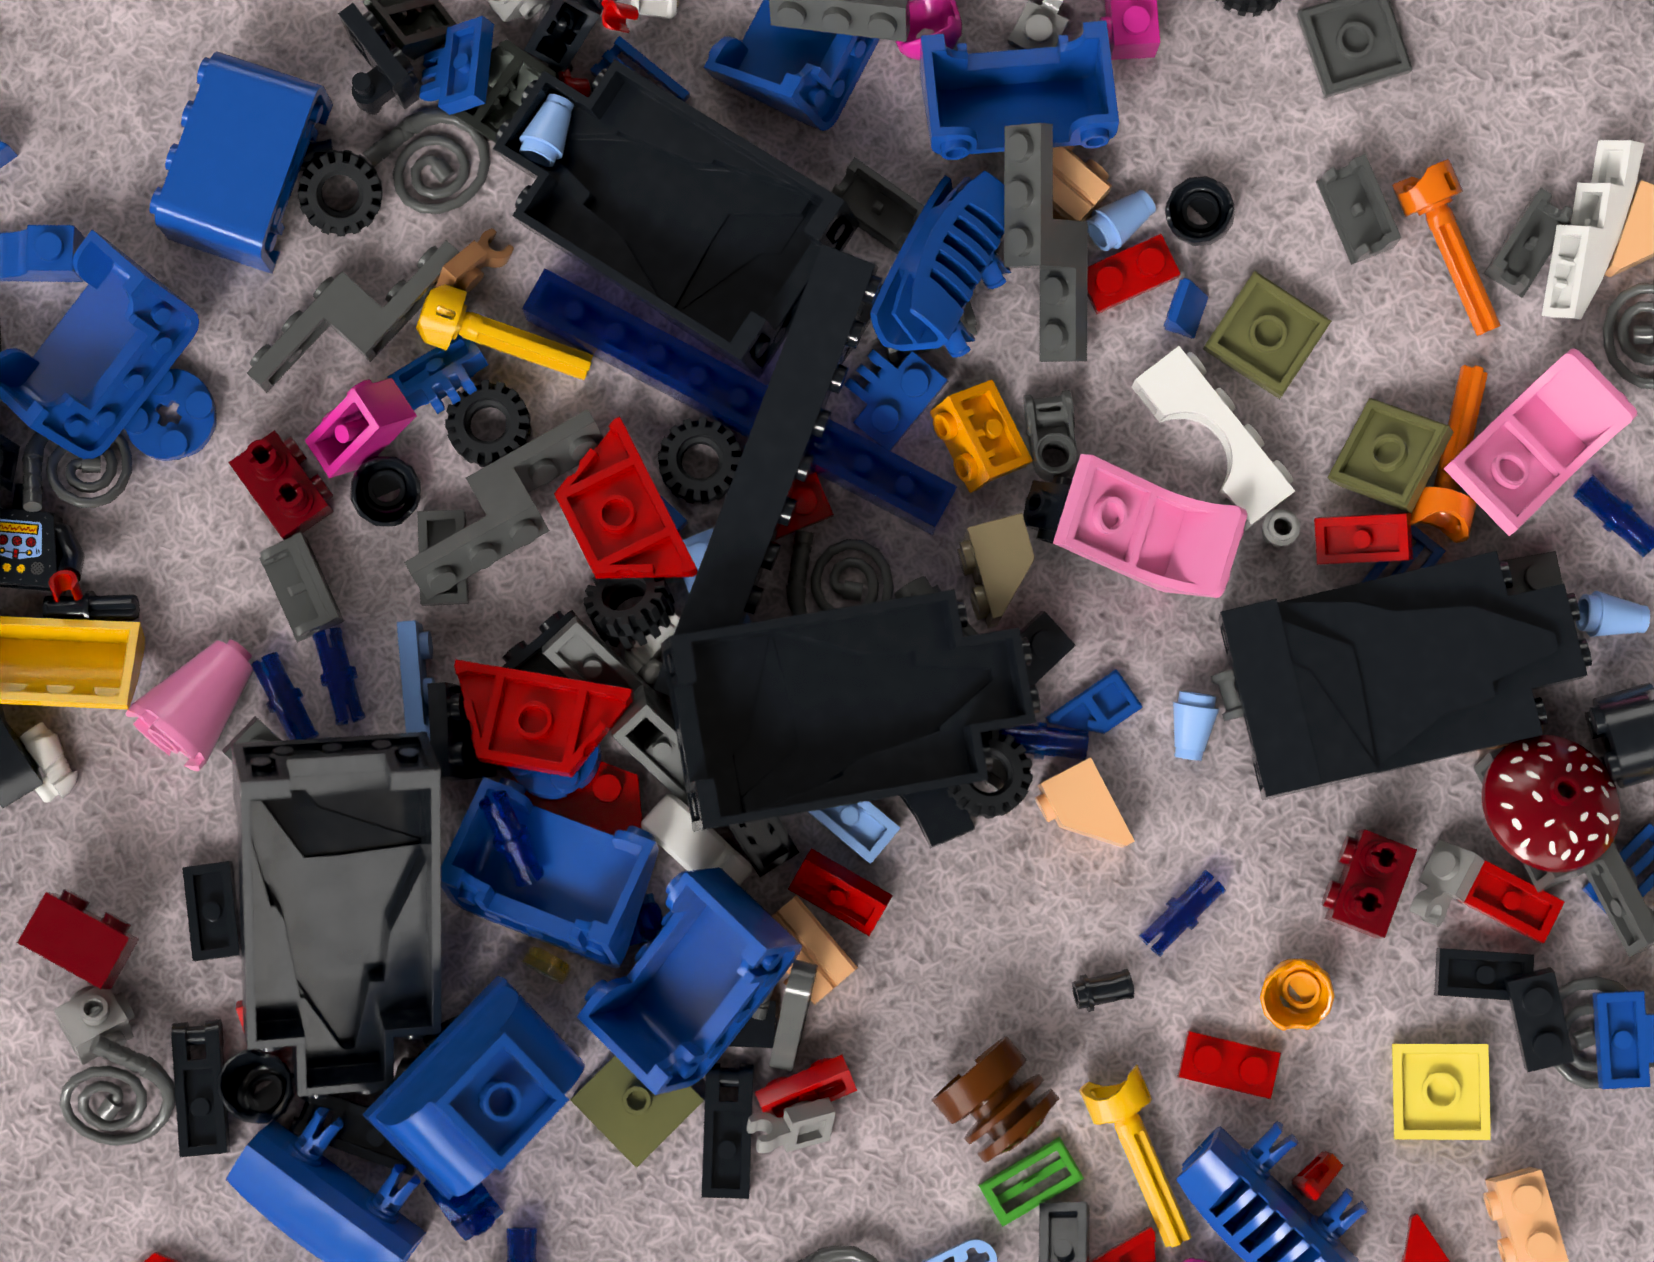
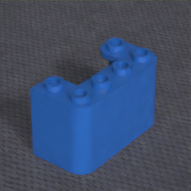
[149,51,333,274]
[576,867,802,1095]

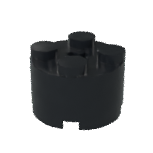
[1585,682,1654,788]

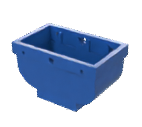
[362,976,585,1200]

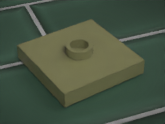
[1203,271,1332,399]
[1327,397,1454,513]
[570,1056,704,1168]

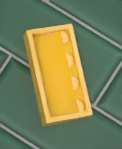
[0,616,145,709]

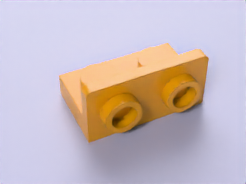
[930,379,1033,493]

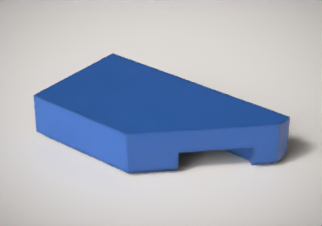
[1045,669,1143,734]

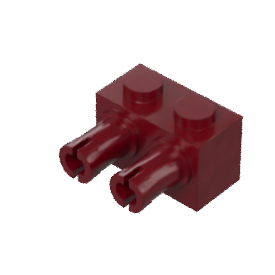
[228,430,334,540]
[1322,829,1417,939]
[17,889,139,989]

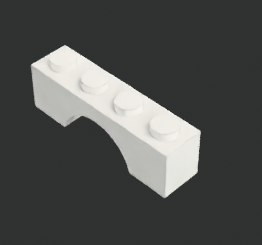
[1131,346,1295,531]

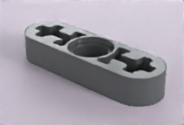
[769,959,818,1072]

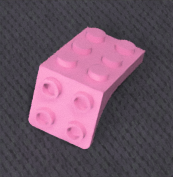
[1444,348,1637,536]
[1053,454,1247,598]

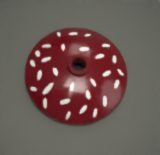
[1482,735,1621,872]

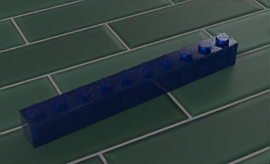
[522,268,957,535]

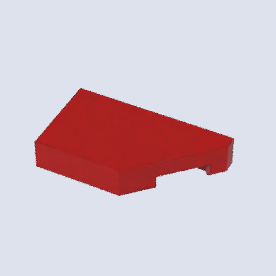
[1291,1151,1343,1201]

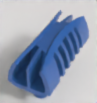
[870,170,1011,358]
[226,1107,427,1262]
[1176,1121,1369,1262]

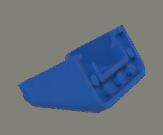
[703,0,880,131]
[919,20,1119,160]
[0,230,199,459]
[441,777,659,969]

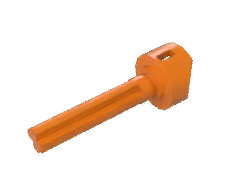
[1392,159,1501,336]
[1410,365,1488,543]

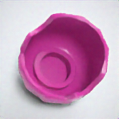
[895,0,962,60]

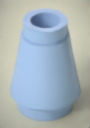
[519,94,574,167]
[1087,190,1156,251]
[1576,591,1650,637]
[1173,691,1219,761]

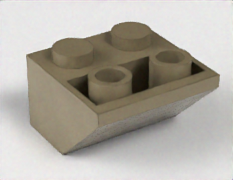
[957,513,1035,629]

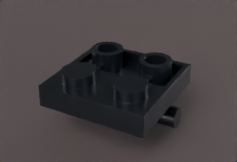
[338,3,419,115]

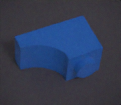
[0,225,85,282]

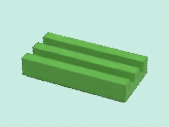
[978,1137,1084,1227]

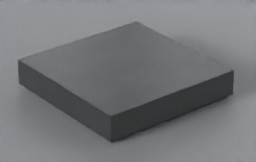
[1296,0,1413,98]

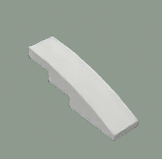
[1542,140,1645,320]

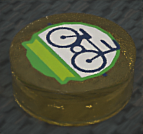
[522,946,571,984]

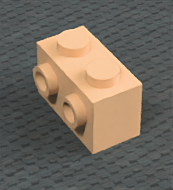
[1483,1167,1569,1262]

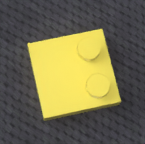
[1392,1044,1491,1140]

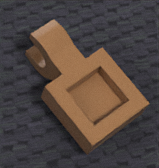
[435,228,514,293]

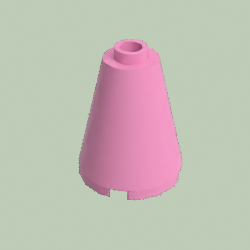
[125,639,253,772]

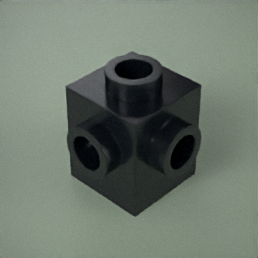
[1023,475,1073,544]

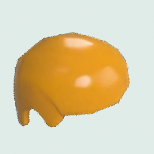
[1260,958,1335,1031]

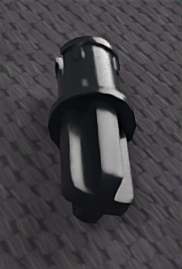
[43,591,140,621]

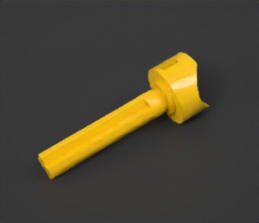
[416,284,593,380]
[1079,1065,1192,1247]

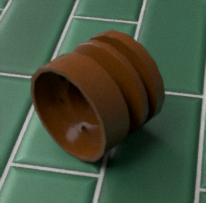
[931,1036,1060,1163]

